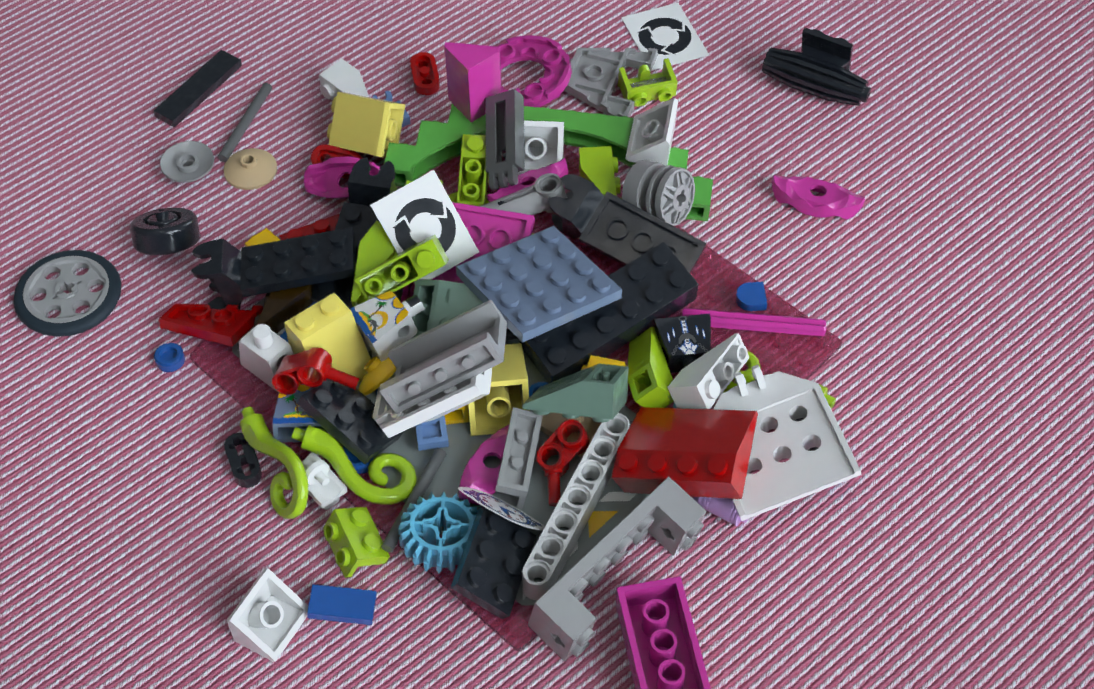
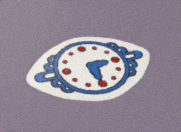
[458,487,545,530]

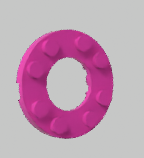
[497,35,572,107]

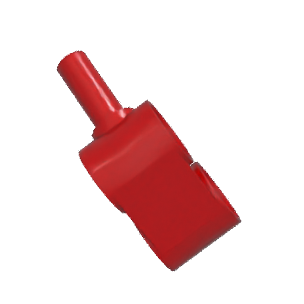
[272,347,360,395]
[536,419,590,507]

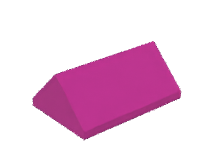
[444,42,502,123]

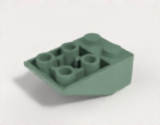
[411,280,483,339]
[522,363,629,422]

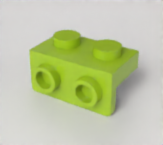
[323,507,390,578]

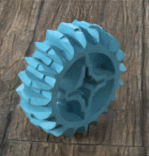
[398,492,478,574]

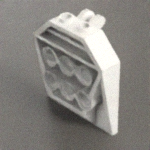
[714,365,862,521]

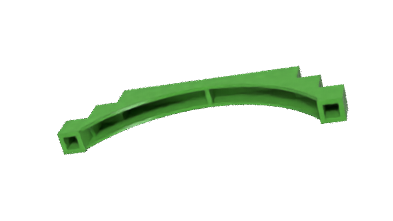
[384,103,713,221]

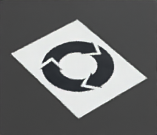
[621,3,709,71]
[370,170,479,283]

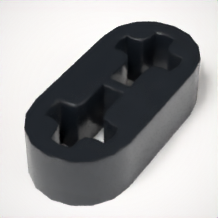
[224,433,262,488]

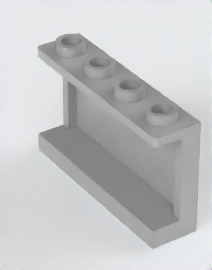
[379,300,507,414]

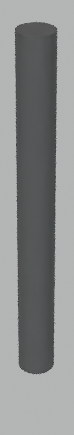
[218,83,272,162]
[381,448,446,553]

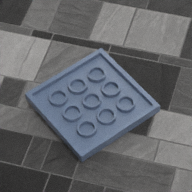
[456,226,622,343]

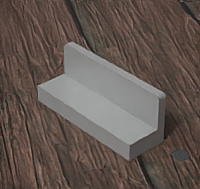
[495,407,543,509]

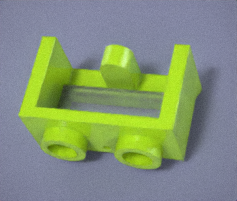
[617,58,678,107]

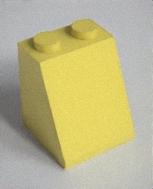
[327,92,406,157]
[284,293,371,382]
[468,343,530,436]

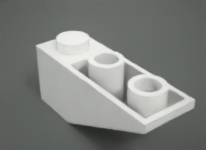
[319,59,369,101]
[667,333,750,409]

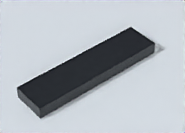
[154,50,242,127]

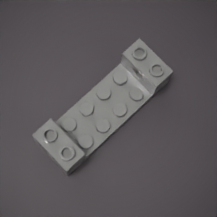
[528,477,707,661]

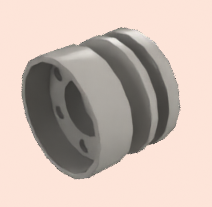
[622,160,695,226]

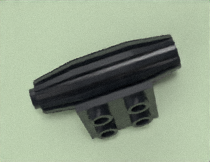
[762,27,871,106]

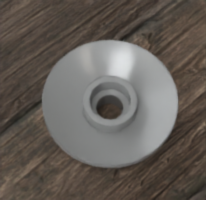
[160,141,214,183]

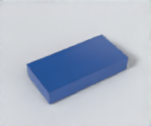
[307,584,377,625]

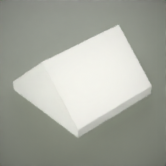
[625,98,678,166]
[518,120,564,175]
[227,568,308,662]

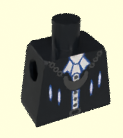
[654,313,711,373]

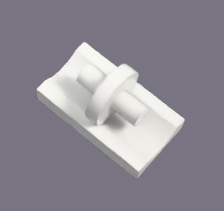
[302,452,348,510]

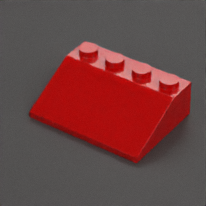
[612,407,758,499]

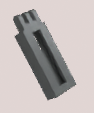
[486,89,525,191]

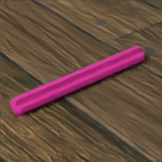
[682,308,827,336]

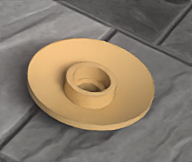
[224,148,277,190]

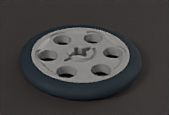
[13,250,122,337]

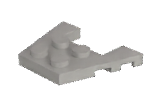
[564,48,658,117]

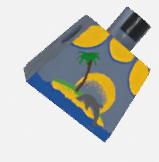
[273,384,331,442]

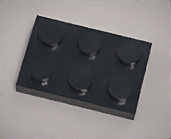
[297,379,404,464]
[450,506,536,620]

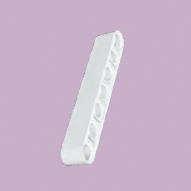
[522,413,630,601]

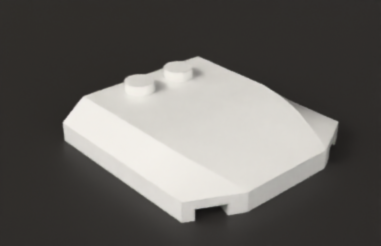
[373,368,492,438]

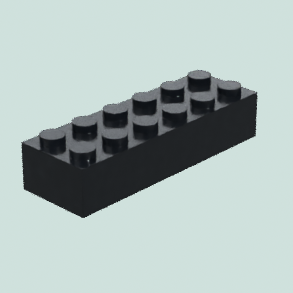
[520,241,699,383]

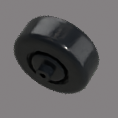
[130,208,200,255]

